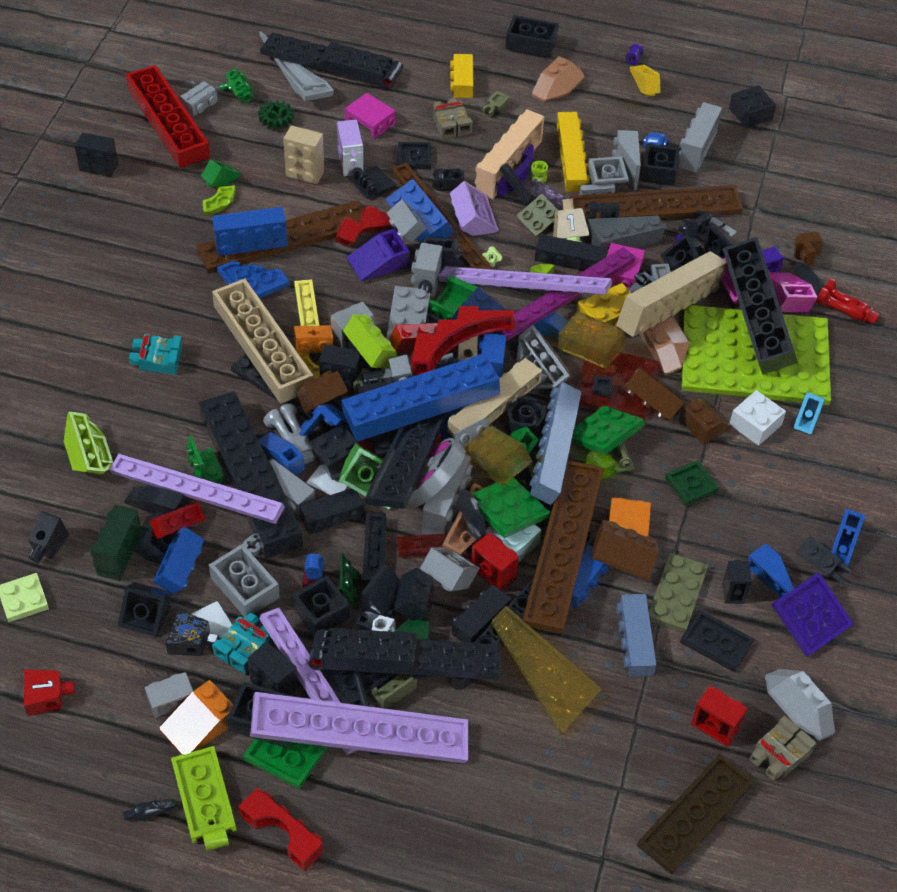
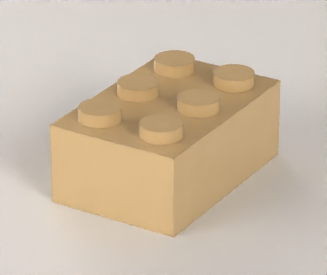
[283,126,324,184]

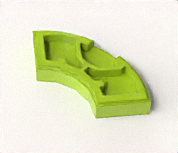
[202,185,236,217]

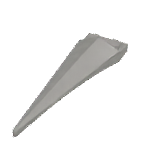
[259,31,334,101]

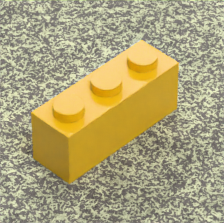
[450,54,473,98]

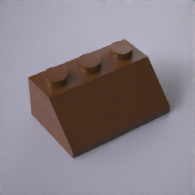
[625,367,685,421]
[592,519,659,581]

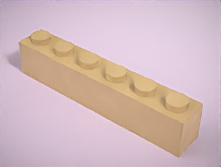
[447,358,542,438]

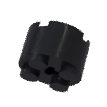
[506,396,546,438]

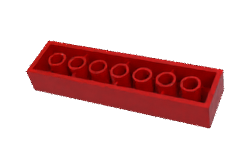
[125,65,211,168]

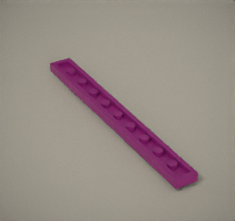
[496,247,636,341]

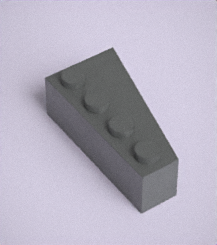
[587,216,665,250]

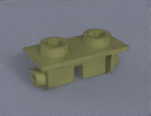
[609,442,635,473]

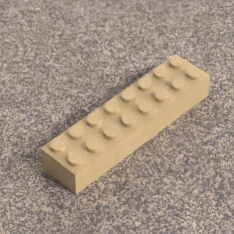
[616,251,727,337]
[212,279,313,404]

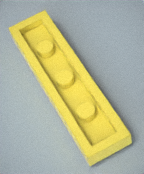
[294,279,319,326]

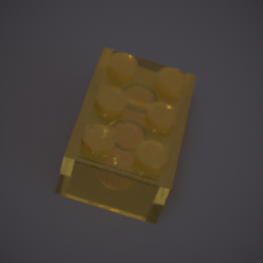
[558,311,625,369]
[464,426,532,486]

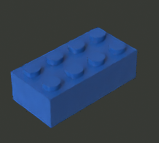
[385,179,454,245]
[212,207,288,256]

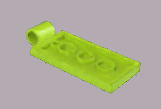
[171,746,237,851]

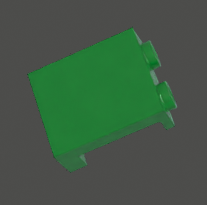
[428,275,477,320]

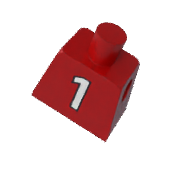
[24,669,75,716]

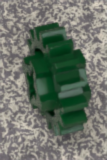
[258,100,294,130]

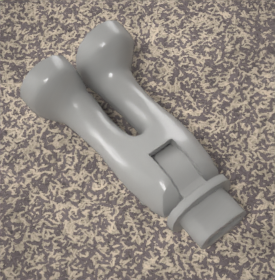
[263,404,315,464]

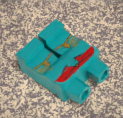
[129,334,182,375]
[212,612,271,675]

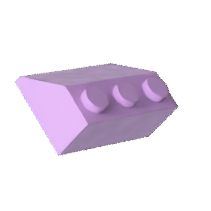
[450,181,499,236]

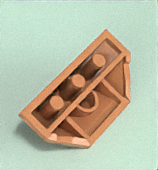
[531,56,585,102]
[639,317,690,376]

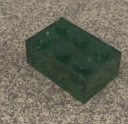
[90,504,141,581]

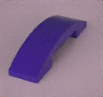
[497,144,534,196]

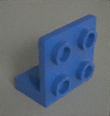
[299,403,346,436]

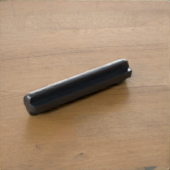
[500,163,534,206]

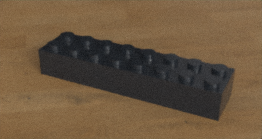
[723,237,798,374]

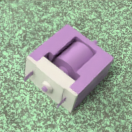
[337,120,363,177]

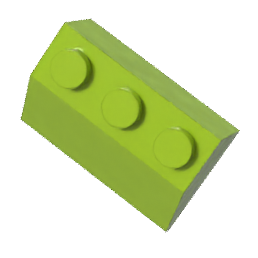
[343,314,397,369]

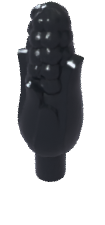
[123,798,177,821]

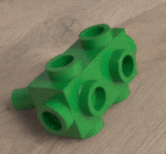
[220,68,254,104]

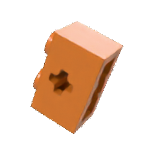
[294,325,333,353]

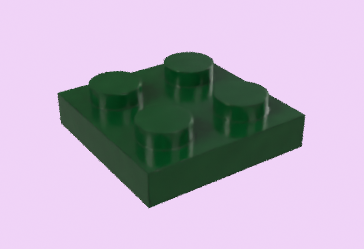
[665,460,719,506]

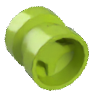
[530,161,548,185]

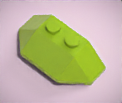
[64,412,113,474]

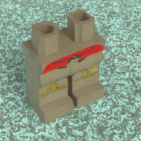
[433,98,473,140]
[750,715,816,781]

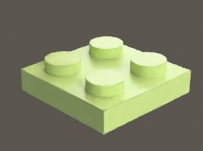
[0,573,49,623]

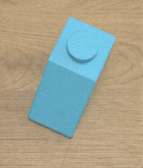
[793,392,826,434]

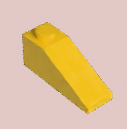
[630,65,661,97]

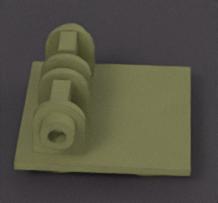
[516,194,559,237]

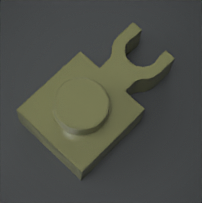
[482,90,510,117]

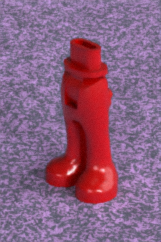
[816,278,880,325]

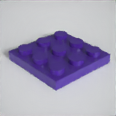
[771,572,854,657]

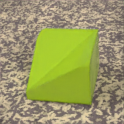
[530,264,555,274]

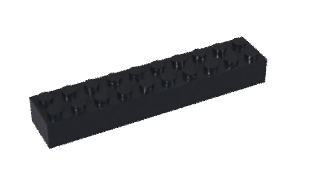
[199,391,303,559]

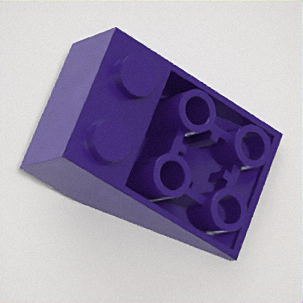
[347,229,409,282]

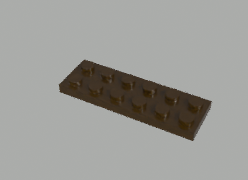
[637,753,754,875]

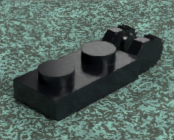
[797,536,853,584]

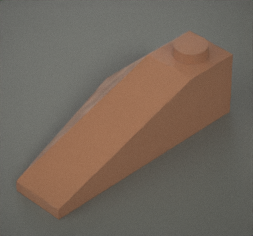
[442,483,490,555]

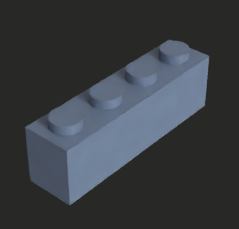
[616,594,656,677]

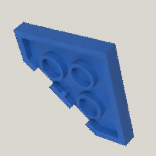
[217,261,290,299]

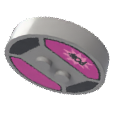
[407,438,466,508]

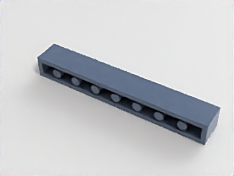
[530,382,581,505]

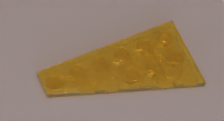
[491,606,602,735]

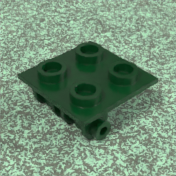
[339,553,361,608]

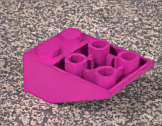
[769,272,818,312]

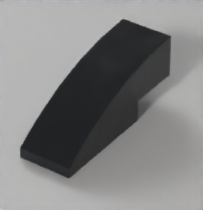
[124,486,186,514]

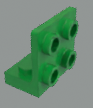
[186,436,225,484]

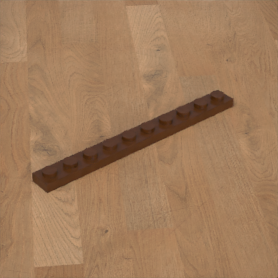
[392,163,494,270]

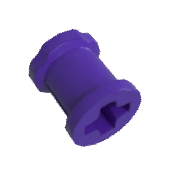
[626,44,644,65]

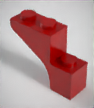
[334,206,393,248]

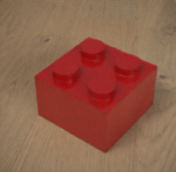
[471,532,519,591]
[691,686,748,747]

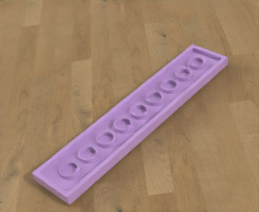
[250,692,468,763]

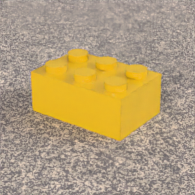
[576,283,631,340]

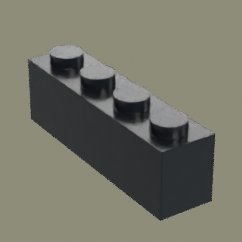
[535,234,608,271]

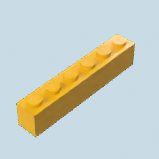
[556,112,590,192]

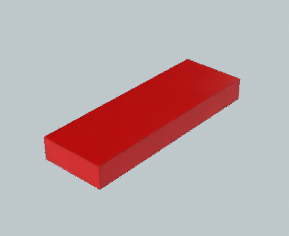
[150,502,206,539]

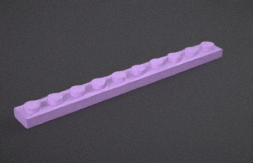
[439,266,612,295]
[109,454,285,524]

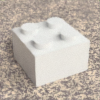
[730,390,786,446]

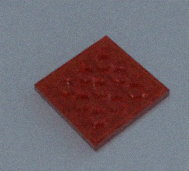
[576,345,660,421]

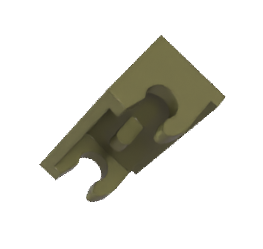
[370,674,417,709]

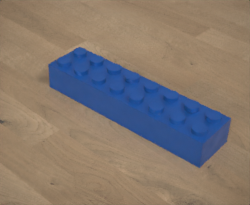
[341,353,500,442]

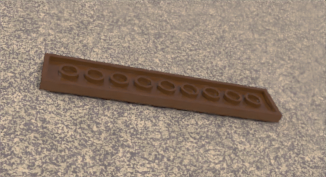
[570,185,743,224]
[196,200,364,274]
[522,460,604,633]

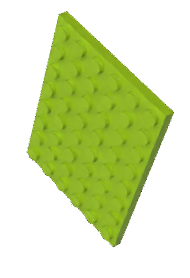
[681,305,831,405]

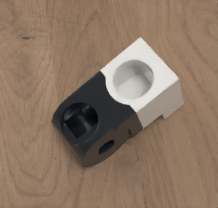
[353,611,396,632]

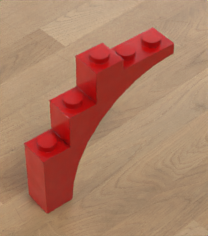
[411,306,516,376]

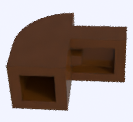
[794,231,823,267]

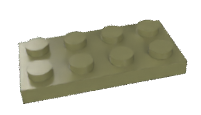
[649,553,709,633]

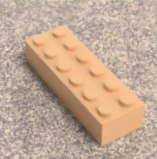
[475,109,544,199]

